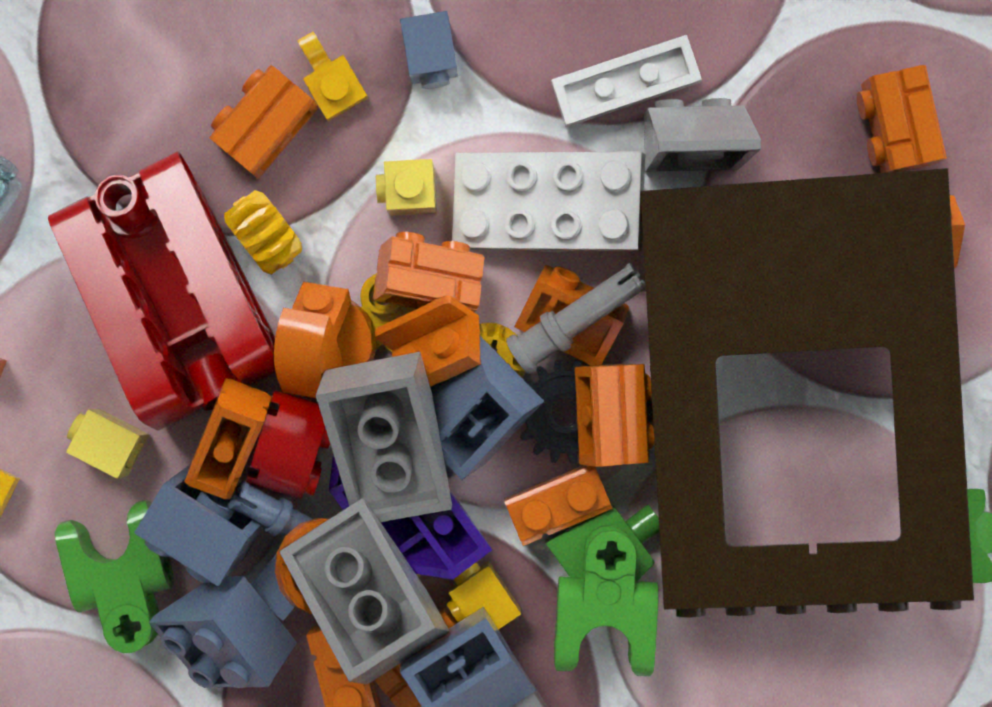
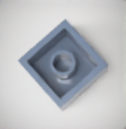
[134,465,264,586]

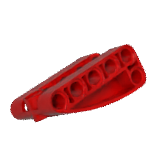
[48,151,275,431]

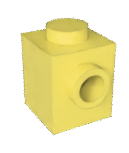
[376,159,437,216]

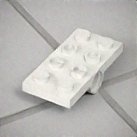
[452,152,646,253]

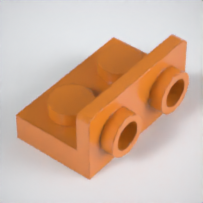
[514,265,629,366]
[375,295,481,387]

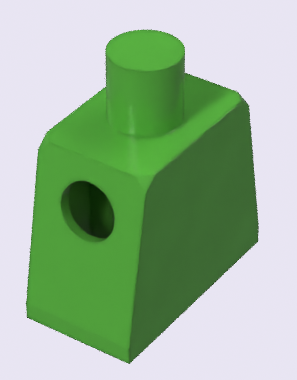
[544,505,659,581]

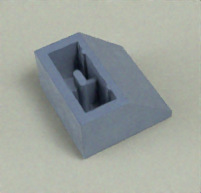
[430,336,544,480]
[149,576,297,688]
[400,607,536,707]

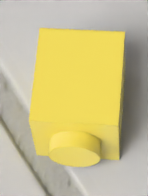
[66,409,150,479]

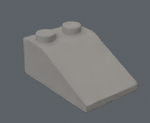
[643,98,761,172]
[316,352,452,522]
[279,498,450,684]

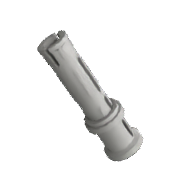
[507,263,646,374]

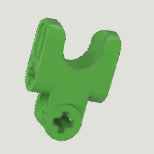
[55,500,174,653]
[554,525,658,677]

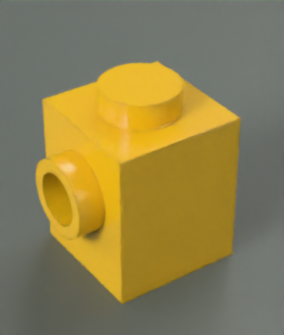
[447,561,521,630]

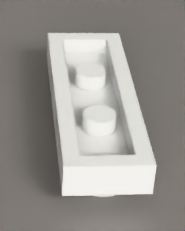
[551,35,702,128]

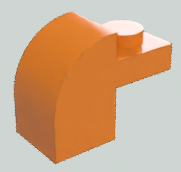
[274,282,352,398]

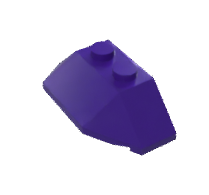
[329,454,492,580]

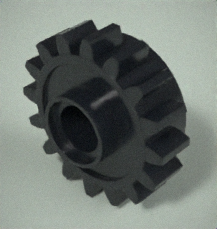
[520,360,581,464]

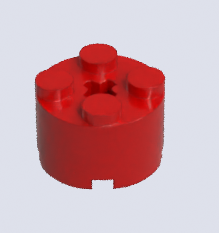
[246,390,330,499]

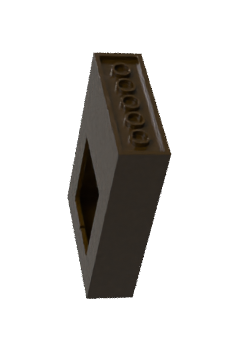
[640,168,974,618]

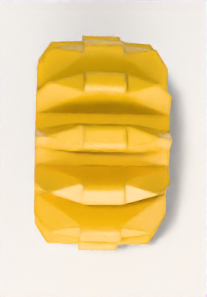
[224,190,302,275]

